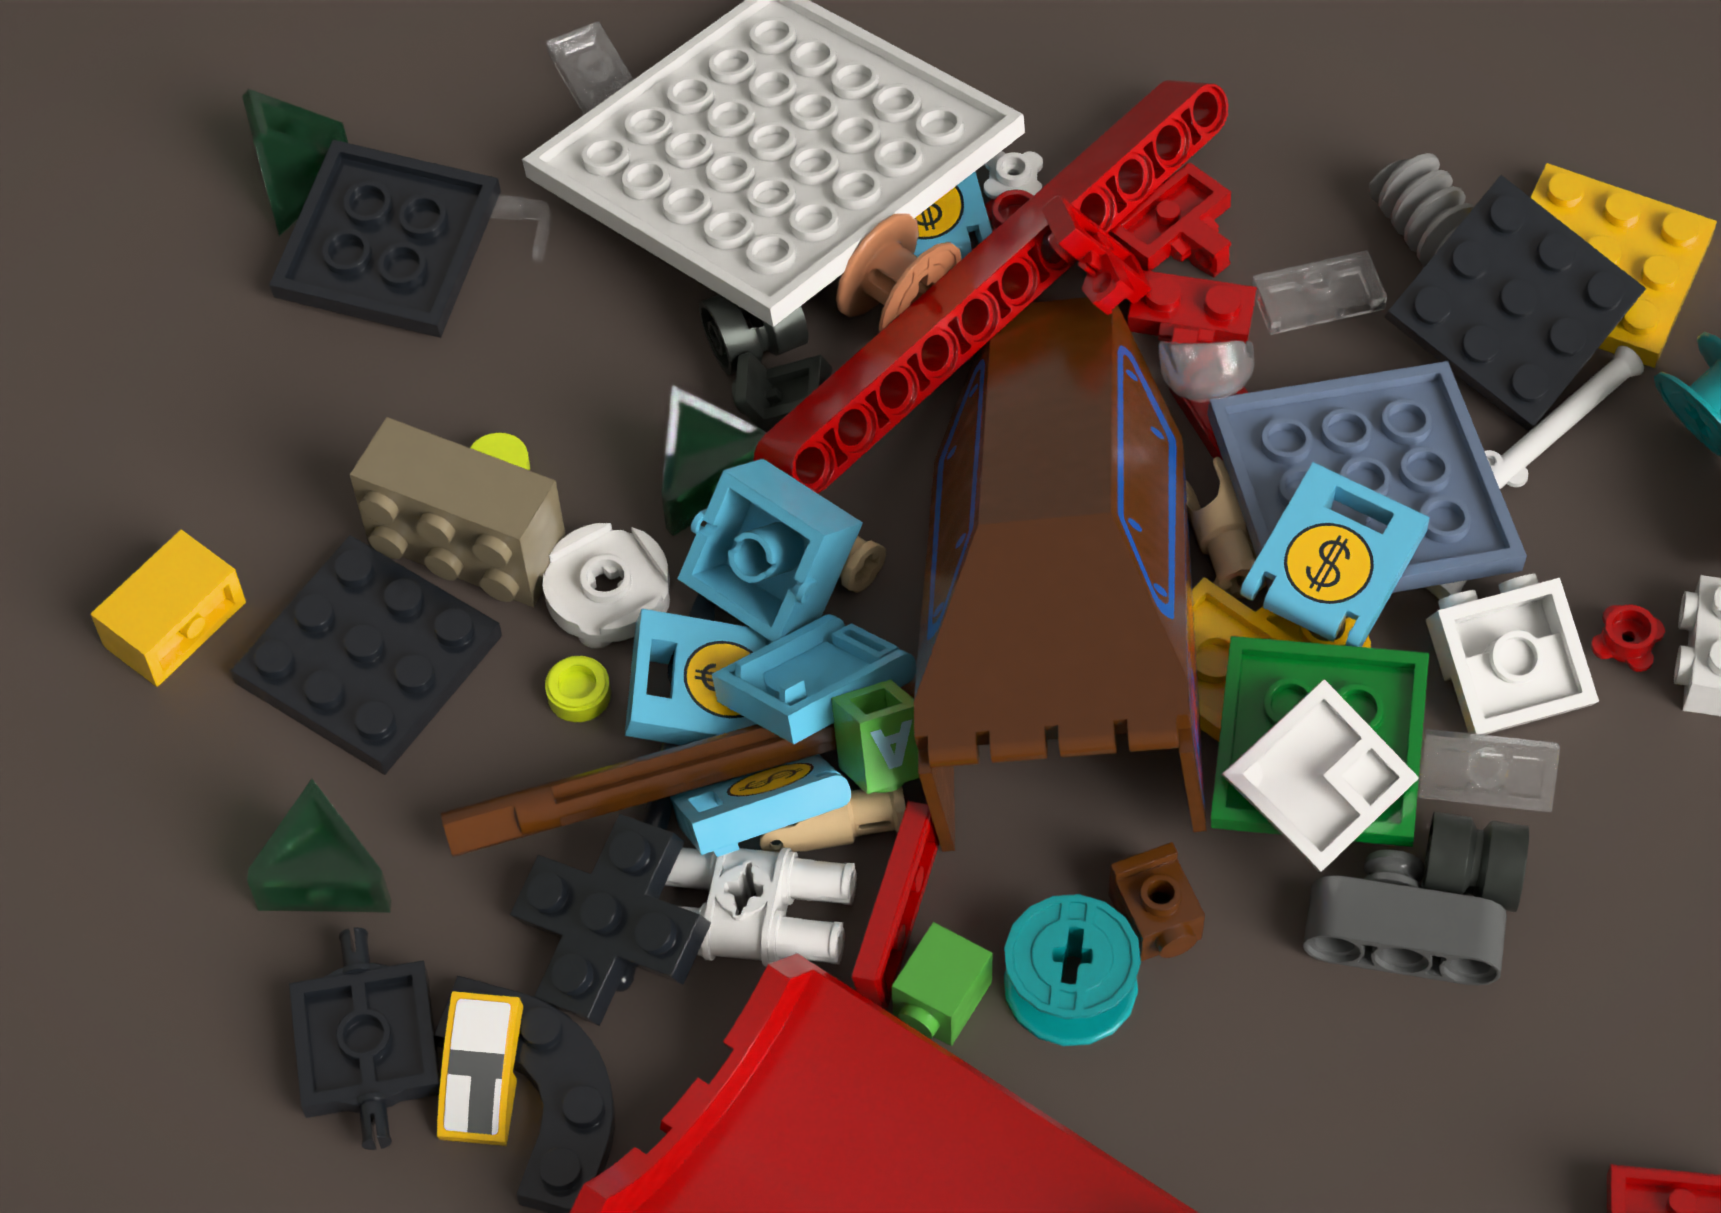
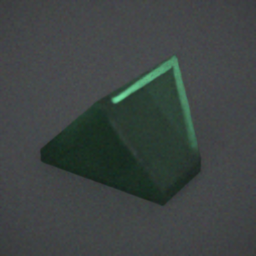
[242,89,348,236]
[661,385,766,536]
[247,779,391,913]

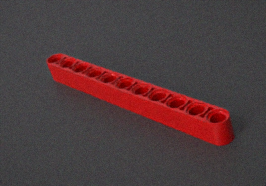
[754,80,1228,494]

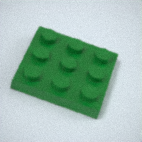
[1211,636,1429,847]

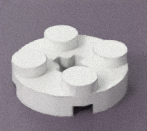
[542,523,670,648]

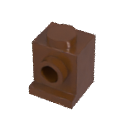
[1108,842,1205,961]

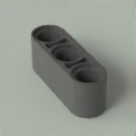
[1303,875,1507,986]

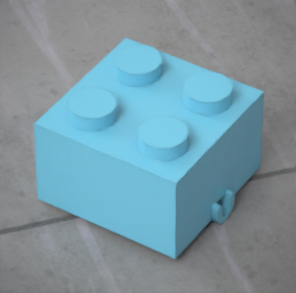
[677,459,863,642]

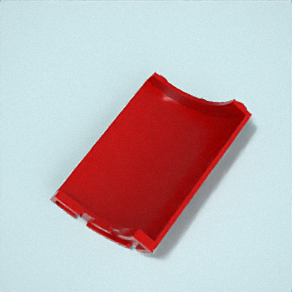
[570,953,1198,1213]

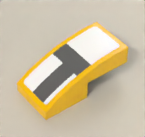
[437,991,523,1146]

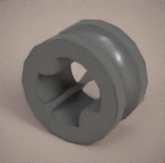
[1364,850,1425,888]

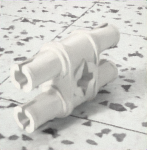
[665,847,857,966]

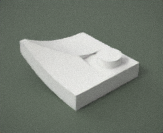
[1221,679,1419,872]

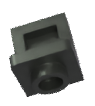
[732,352,832,434]

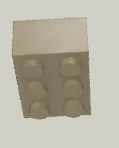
[350,417,566,608]

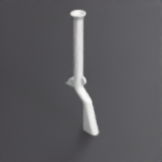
[1425,345,1644,599]

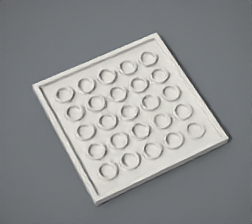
[522,0,1025,327]

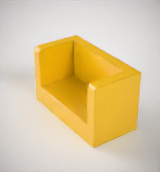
[90,529,246,687]

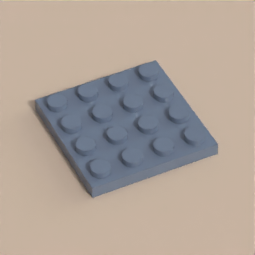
[1207,361,1527,593]

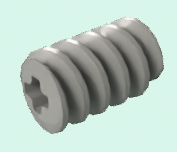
[1368,153,1475,267]

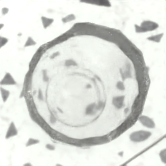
[1159,341,1255,403]

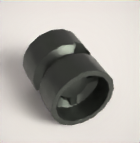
[699,294,809,375]
[1422,812,1529,912]

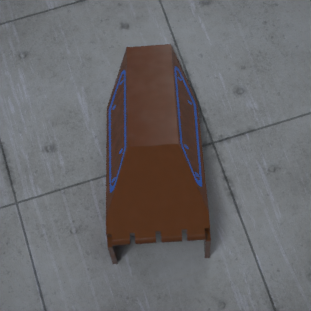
[914,297,1207,852]

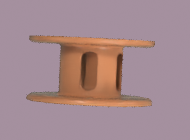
[836,213,961,333]

